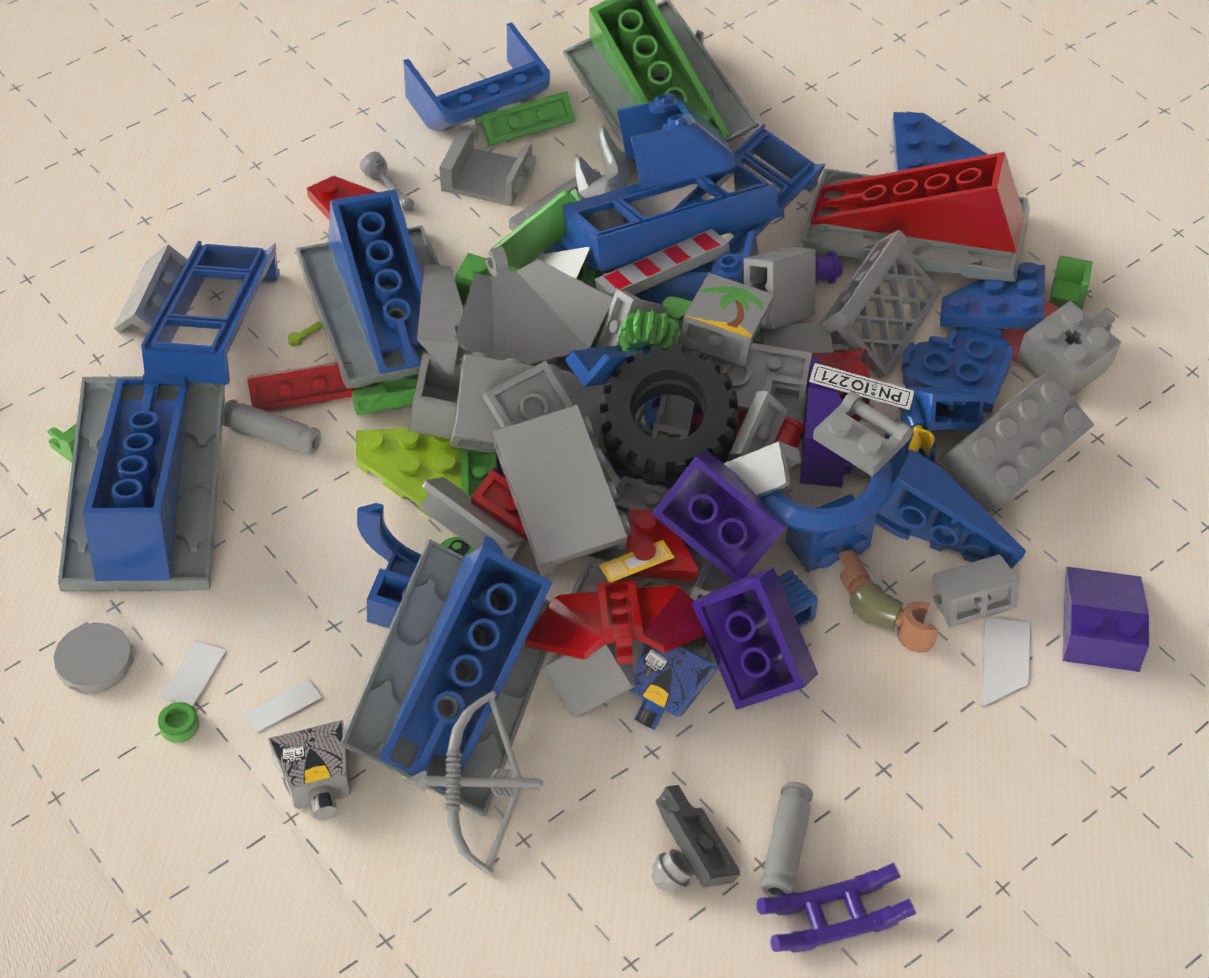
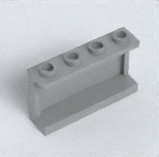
[449,352,604,454]
[493,405,631,576]

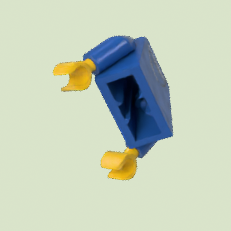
[898,387,986,455]

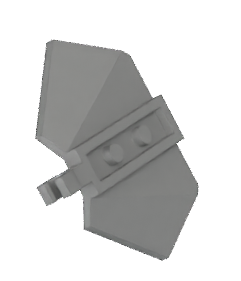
[455,246,613,366]

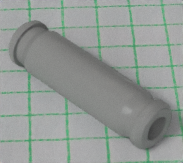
[223,400,321,455]
[760,782,813,897]

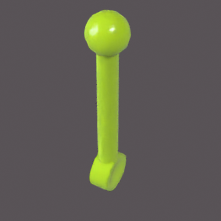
[288,320,323,347]

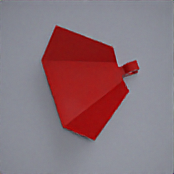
[525,579,705,665]

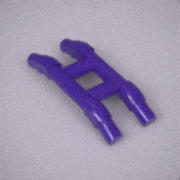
[757,862,917,953]

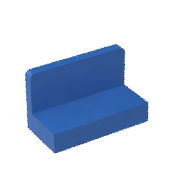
[565,346,651,387]

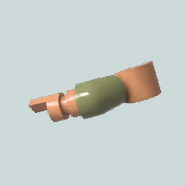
[838,550,939,652]

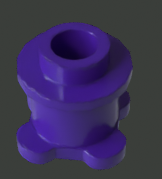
[815,252,843,286]

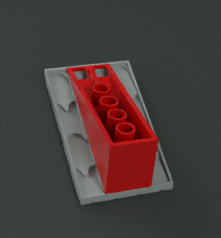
[801,152,1030,282]

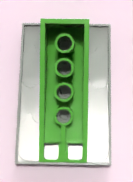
[563,0,759,163]

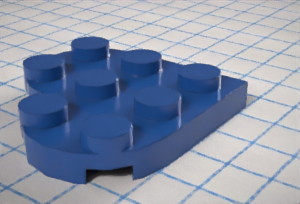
[901,325,1013,414]

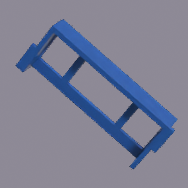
[673,124,825,272]
[560,154,784,272]
[141,241,280,385]

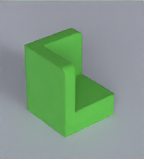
[1049,256,1093,310]

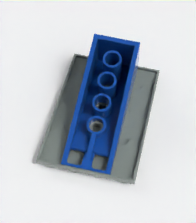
[296,189,469,388]
[58,376,225,591]
[339,539,553,816]

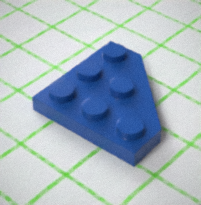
[892,112,988,171]
[940,262,1045,329]

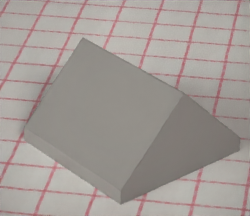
[543,643,635,717]

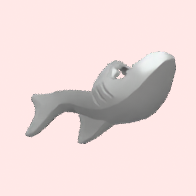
[575,126,634,273]

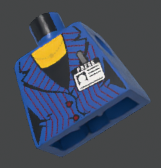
[629,643,719,730]

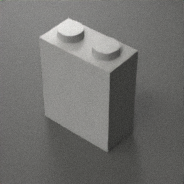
[744,246,816,329]

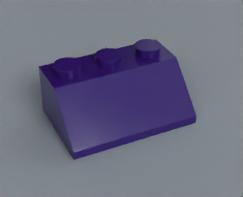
[692,567,818,710]

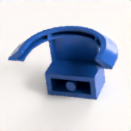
[759,461,892,573]
[357,503,503,629]

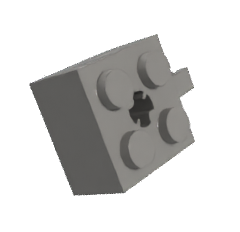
[1016,301,1121,396]

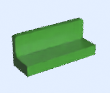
[474,91,576,146]
[491,189,590,269]

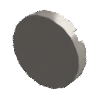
[53,622,133,693]

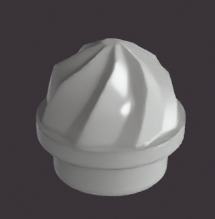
[651,849,694,893]

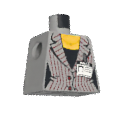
[268,720,350,820]

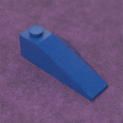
[875,449,1026,569]

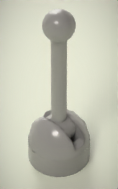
[360,152,414,211]

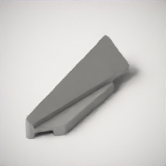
[417,264,464,374]

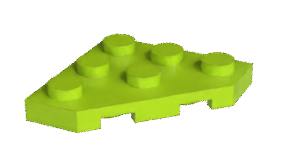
[356,428,462,518]

